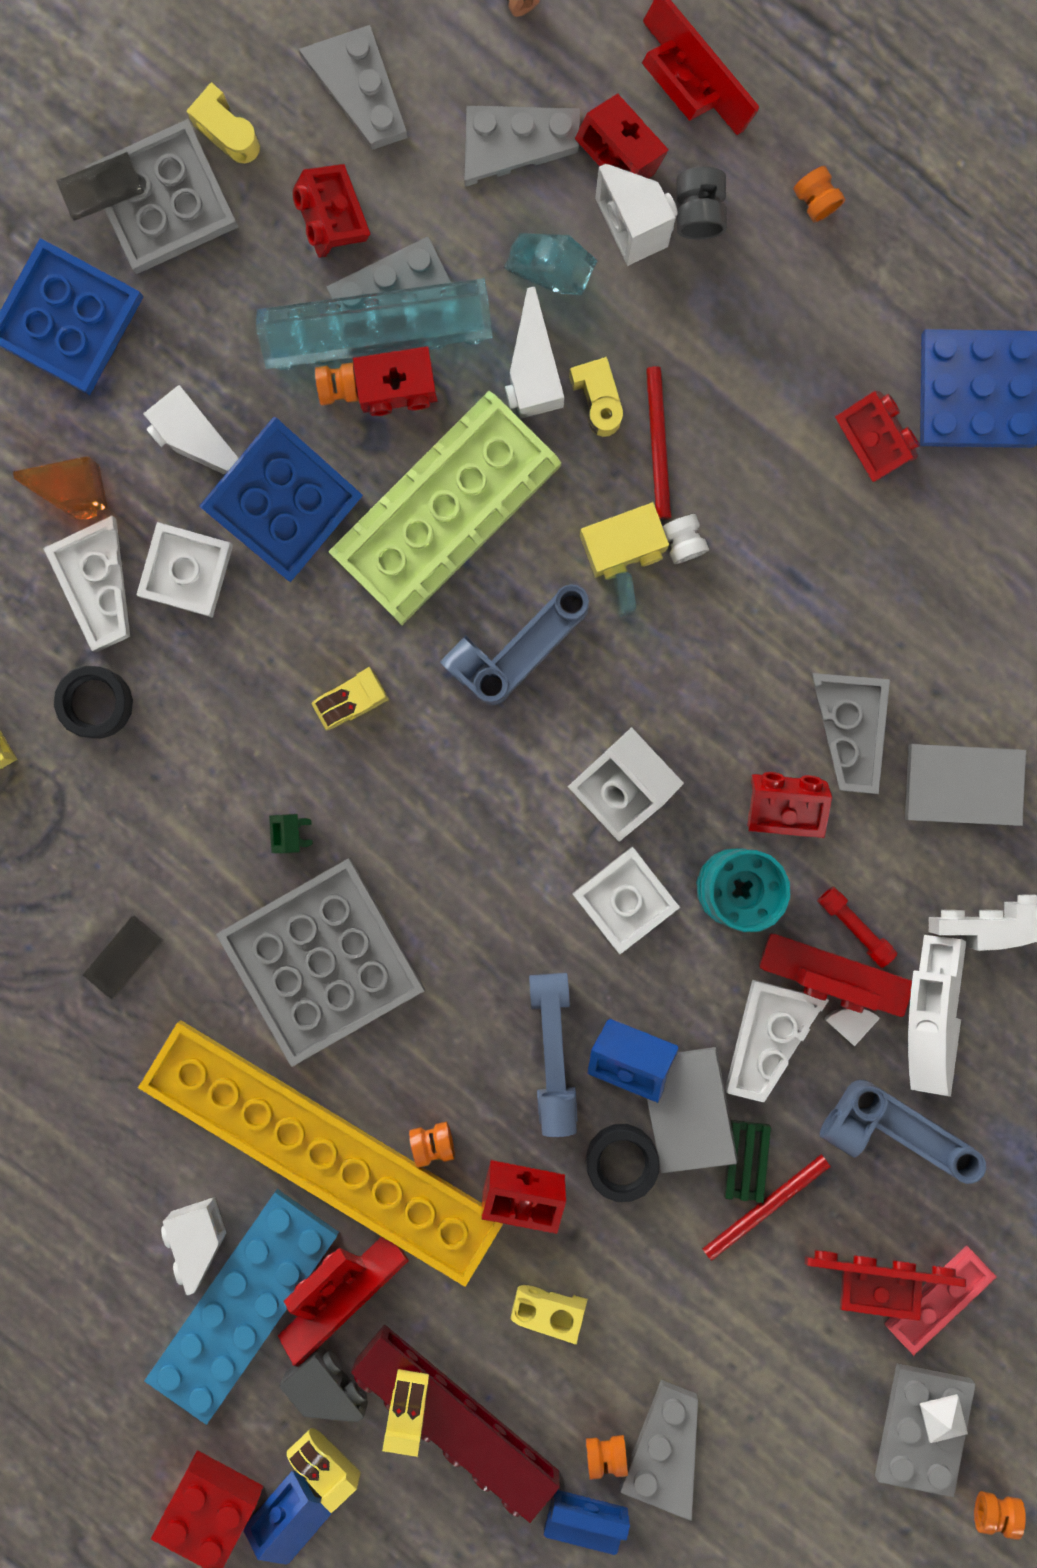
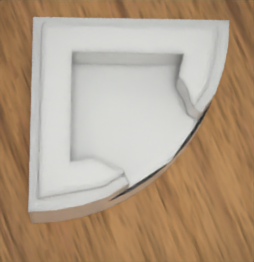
[824,1008,880,1046]

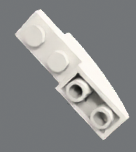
[929,895,1037,951]
[908,935,966,1097]

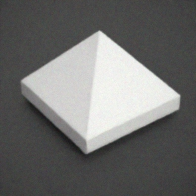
[919,1394,968,1443]

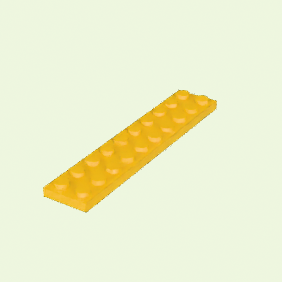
[138,1020,503,1287]

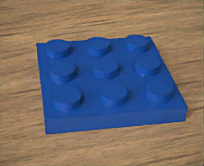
[0,238,144,396]
[920,329,1037,448]
[199,417,363,583]

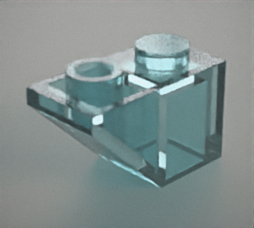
[504,233,598,295]

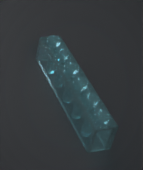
[256,278,493,370]

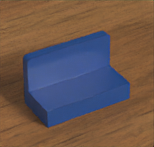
[587,1019,678,1103]
[243,1471,334,1565]
[544,1490,630,1555]

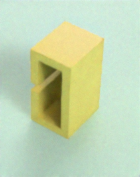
[580,502,669,580]

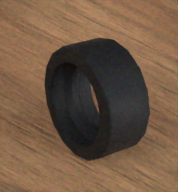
[54,665,133,739]
[586,1124,659,1202]

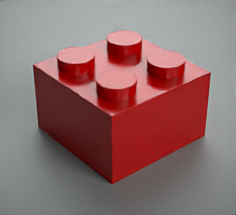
[150,1450,264,1568]

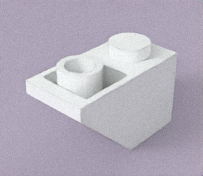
[161,1197,226,1295]

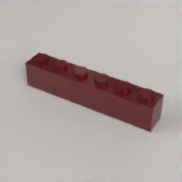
[351,1324,560,1523]

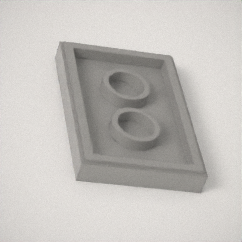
[905,744,1026,826]
[647,1047,738,1173]

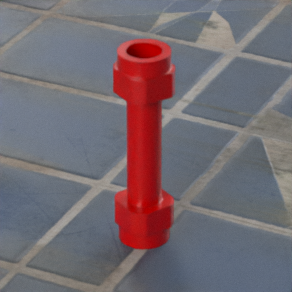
[817,886,898,968]

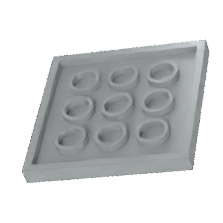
[216,858,425,1067]

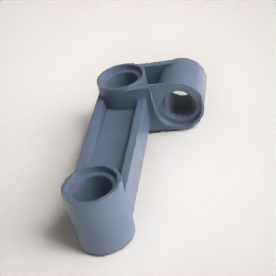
[440,584,589,705]
[529,973,578,1137]
[820,1080,986,1184]

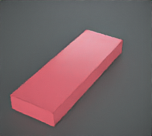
[884,1245,997,1356]

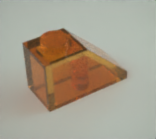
[13,456,108,519]

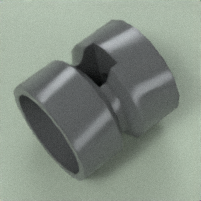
[676,167,727,240]

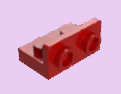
[293,164,371,258]
[835,391,920,482]
[747,772,832,838]

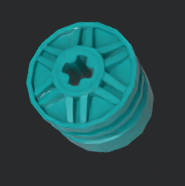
[696,848,790,932]

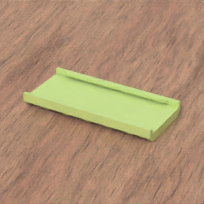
[328,391,561,625]

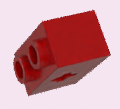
[575,93,669,179]
[352,346,438,416]
[481,1160,566,1234]

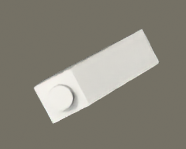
[505,286,564,419]
[143,385,239,474]

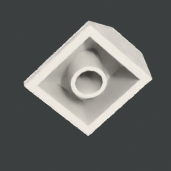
[595,164,677,266]
[568,727,684,842]

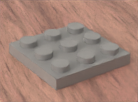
[85,119,238,275]

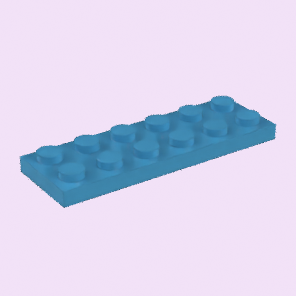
[144,1189,339,1425]

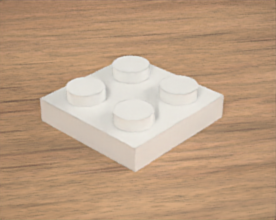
[136,522,233,618]
[572,847,680,954]

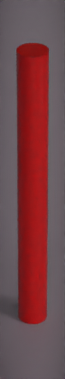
[646,366,671,520]
[702,1154,831,1261]

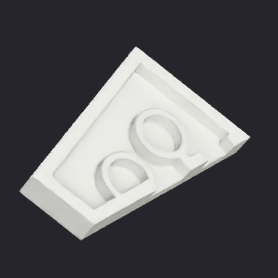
[43,516,130,653]
[725,980,829,1102]

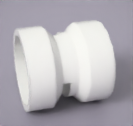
[662,514,709,564]

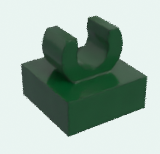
[269,814,313,853]

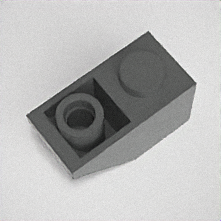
[279,1345,368,1422]

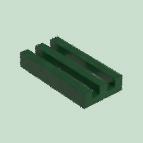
[724,1120,771,1203]

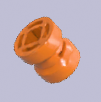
[793,166,846,223]
[315,362,359,406]
[409,1121,455,1168]
[586,1435,628,1480]
[974,1491,1026,1540]

